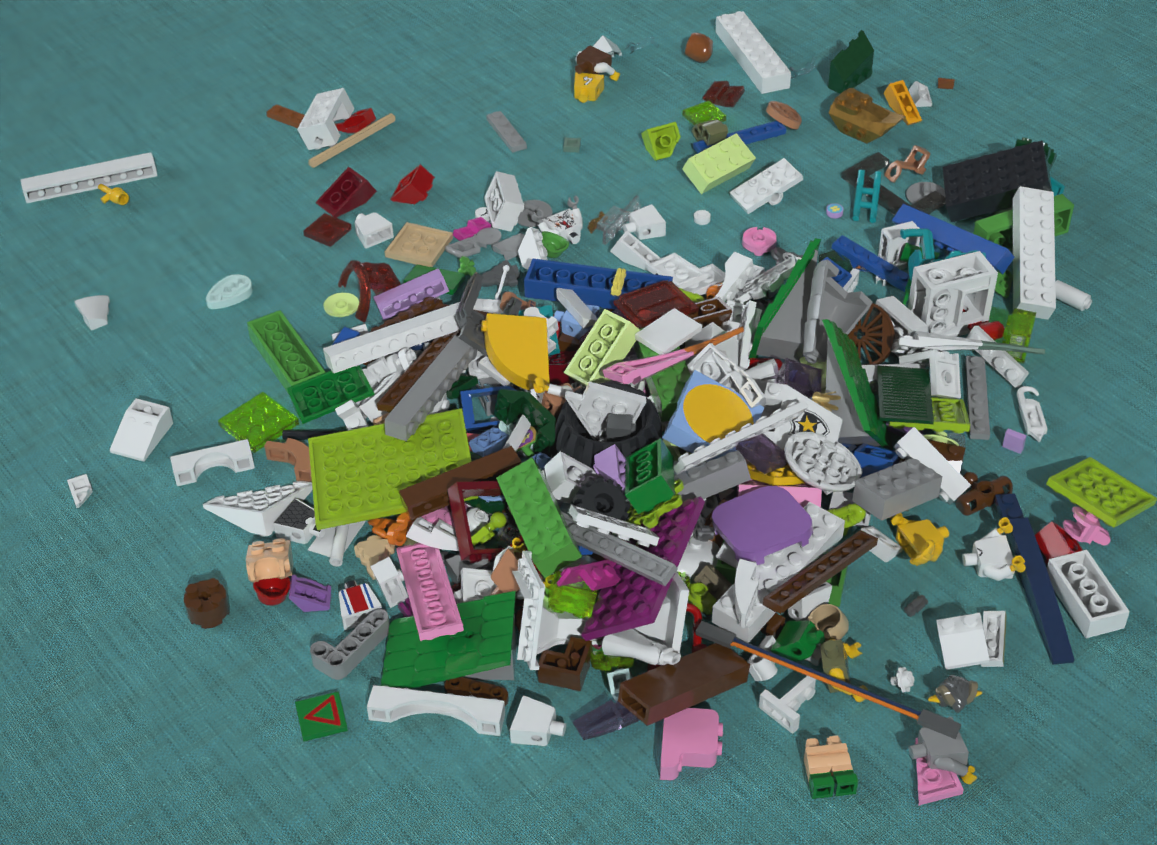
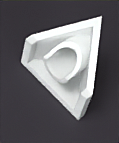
[593,36,622,57]

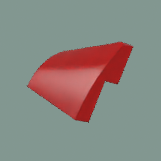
[335,108,376,133]

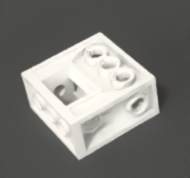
[908,251,998,337]

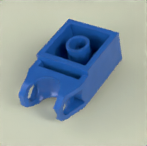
[841,443,900,478]

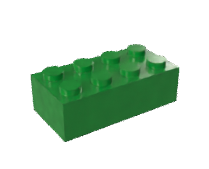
[625,438,675,514]

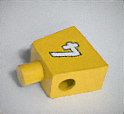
[574,72,604,103]

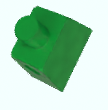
[770,620,825,662]

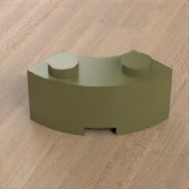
[692,119,728,145]

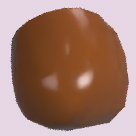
[685,33,713,63]

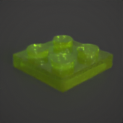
[683,101,726,125]

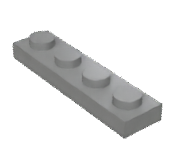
[486,111,527,153]

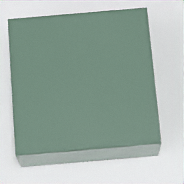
[563,137,581,153]

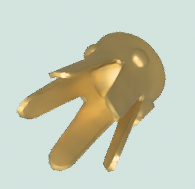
[811,391,841,412]

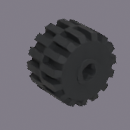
[570,478,630,535]

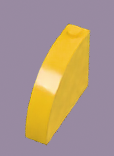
[481,313,550,391]

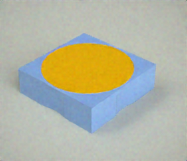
[662,370,764,462]

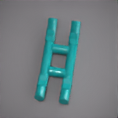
[853,170,882,223]

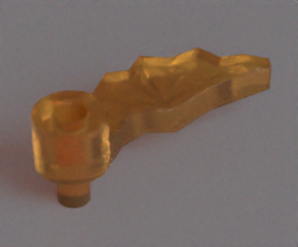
[588,211,607,234]

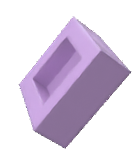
[1002,428,1027,454]

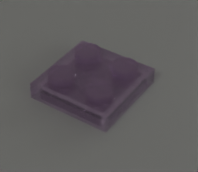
[736,433,788,474]

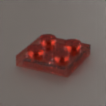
[303,213,352,247]

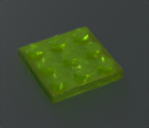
[218,392,299,453]

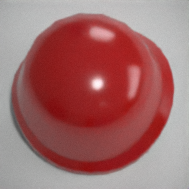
[253,577,290,606]

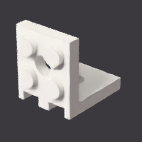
[899,348,961,399]

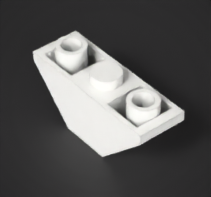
[518,227,548,270]

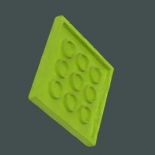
[889,397,970,433]
[1046,457,1157,528]

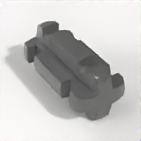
[904,595,928,617]

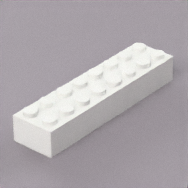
[715,11,791,94]
[1013,186,1056,320]
[712,502,845,643]

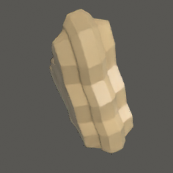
[354,535,395,580]

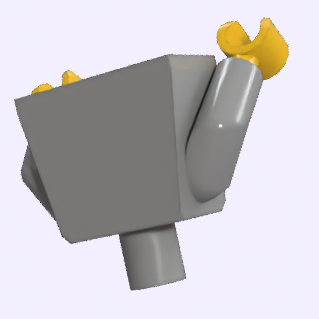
[909,716,977,784]

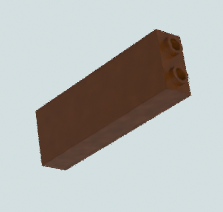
[618,643,750,726]

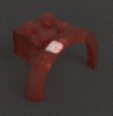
[338,260,401,323]

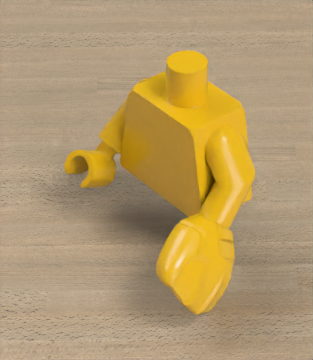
[889,513,949,566]

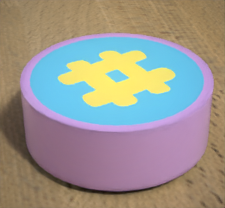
[826,204,843,219]

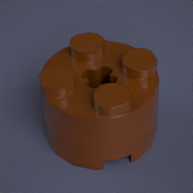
[184,578,230,629]

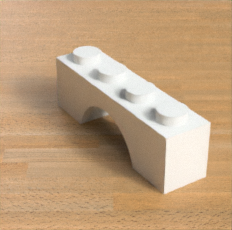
[170,439,255,486]

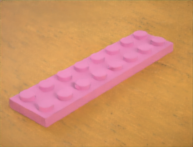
[396,543,464,641]

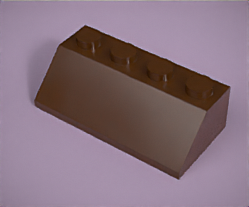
[650,297,732,328]

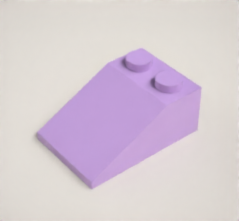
[593,444,632,505]

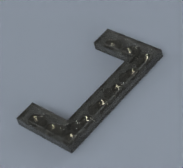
[841,152,946,215]

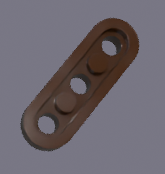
[444,677,509,706]

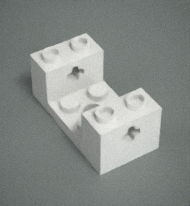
[297,88,355,150]

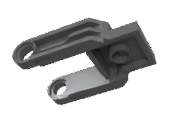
[454,272,522,358]

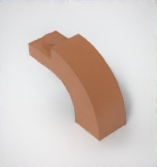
[264,438,312,482]

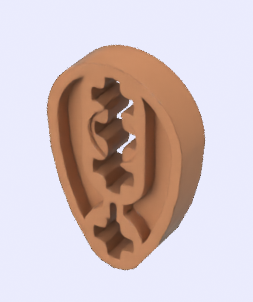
[766,101,802,130]

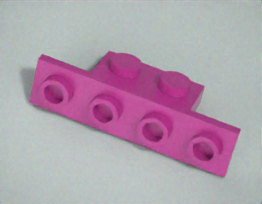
[556,559,621,591]

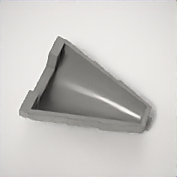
[803,259,872,364]

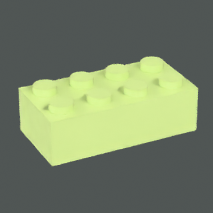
[682,133,756,194]
[564,309,640,387]

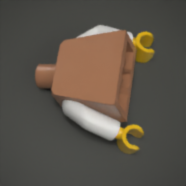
[533,377,582,425]
[491,538,558,600]

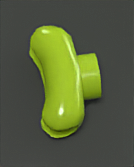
[686,583,717,615]

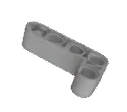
[310,609,390,680]

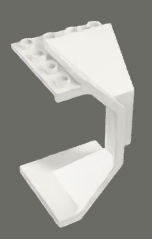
[512,551,689,670]

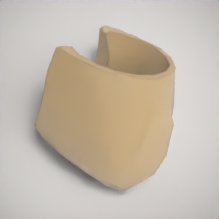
[807,604,849,642]

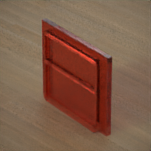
[614,280,699,329]

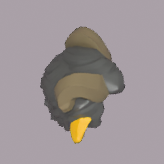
[928,675,982,713]

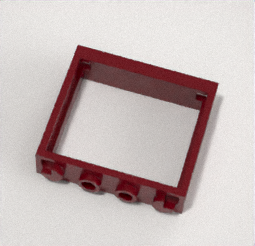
[447,481,505,563]

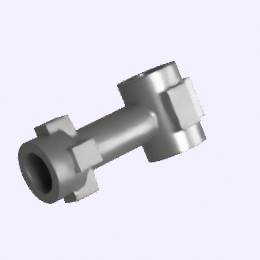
[694,514,714,542]

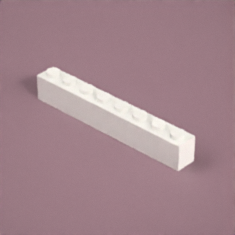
[20,152,157,203]
[323,302,461,373]

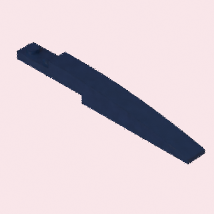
[994,493,1074,665]

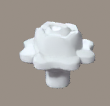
[891,667,915,693]

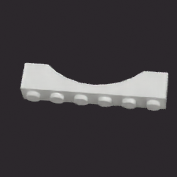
[714,252,755,303]
[367,685,505,736]

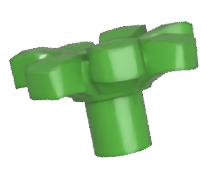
[458,256,476,277]

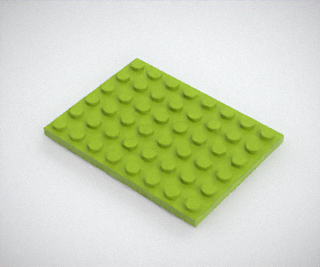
[308,408,478,530]

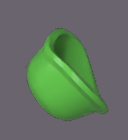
[542,231,569,258]

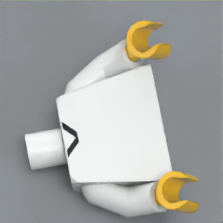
[962,517,1026,581]

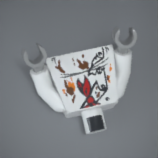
[531,195,583,244]

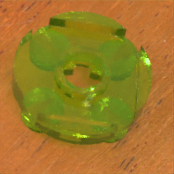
[590,651,634,671]

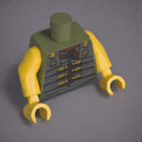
[820,639,868,702]

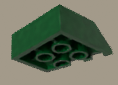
[828,30,874,94]

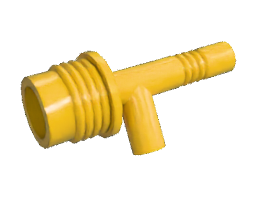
[98,184,129,205]

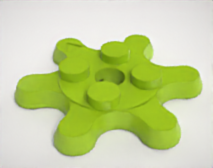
[626,479,684,529]

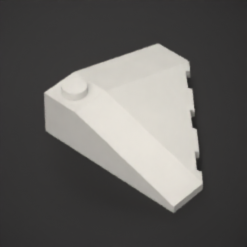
[203,481,313,537]

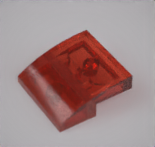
[703,81,745,107]

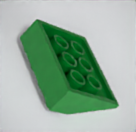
[286,365,375,424]

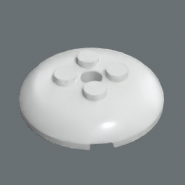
[784,432,862,492]
[677,528,720,577]

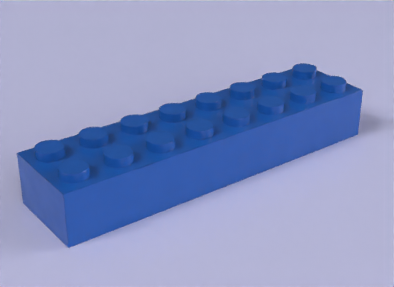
[524,258,673,313]

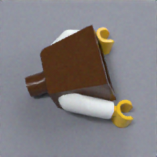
[575,45,620,81]

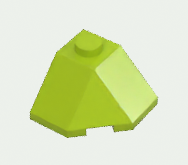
[641,122,681,161]

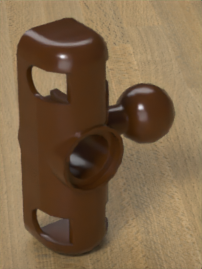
[956,472,1013,516]

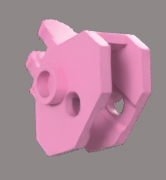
[1063,507,1111,546]

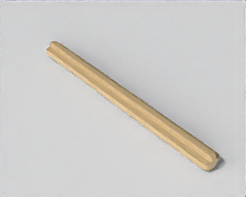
[308,113,396,168]

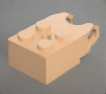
[246,538,293,583]

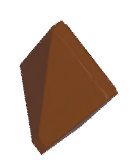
[938,78,955,89]

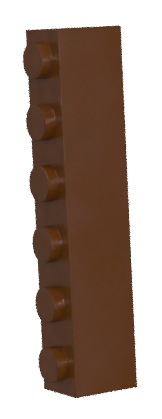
[399,446,522,520]

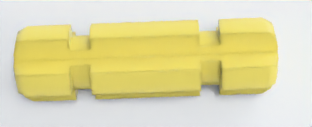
[611,268,626,296]

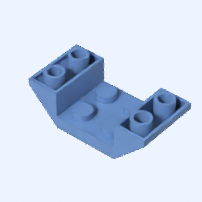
[469,427,552,470]

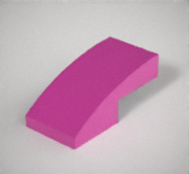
[453,217,491,241]

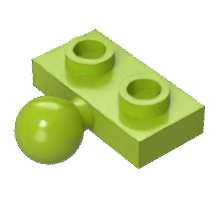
[471,512,507,546]

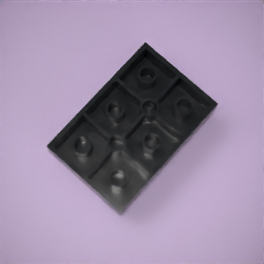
[943,140,1053,222]

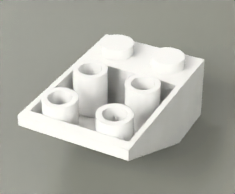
[110,399,173,462]

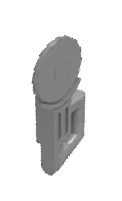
[445,228,502,258]

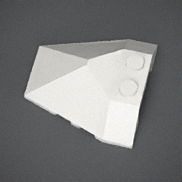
[687,343,766,408]

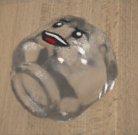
[495,524,521,548]

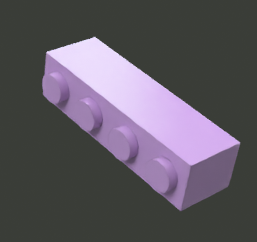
[373,269,449,320]

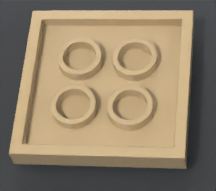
[385,222,453,267]

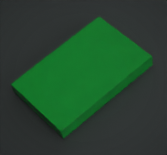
[404,264,465,295]

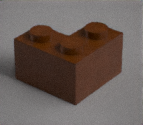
[537,637,593,691]

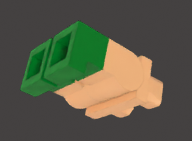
[804,735,858,799]

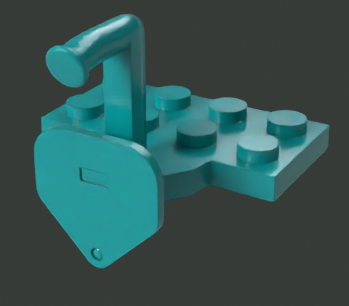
[900,229,986,281]

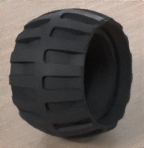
[555,381,662,469]

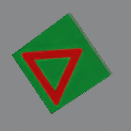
[295,691,348,742]

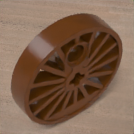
[848,303,895,365]

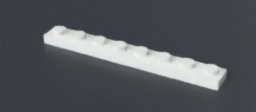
[674,401,808,474]

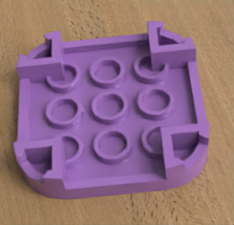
[712,486,813,565]

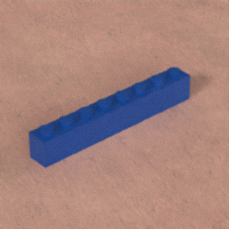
[892,204,1015,274]

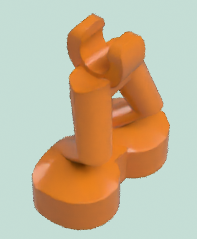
[368,512,415,546]

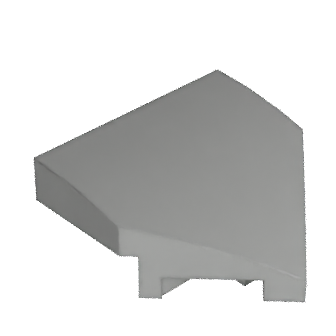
[492,233,525,260]

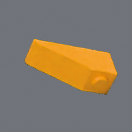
[884,80,922,125]

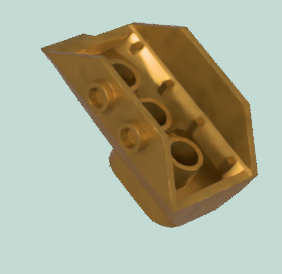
[829,88,905,144]

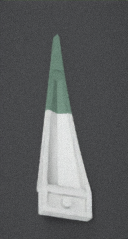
[891,331,1045,354]

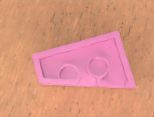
[915,738,963,806]

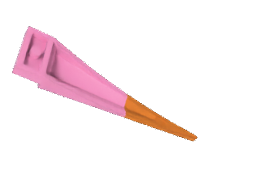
[602,326,744,385]

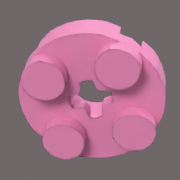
[742,227,777,256]

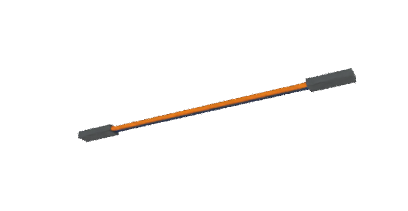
[696,621,961,739]

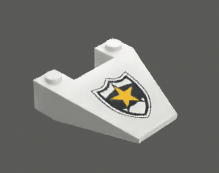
[750,382,843,462]

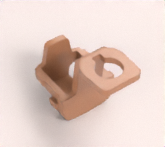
[885,145,930,182]

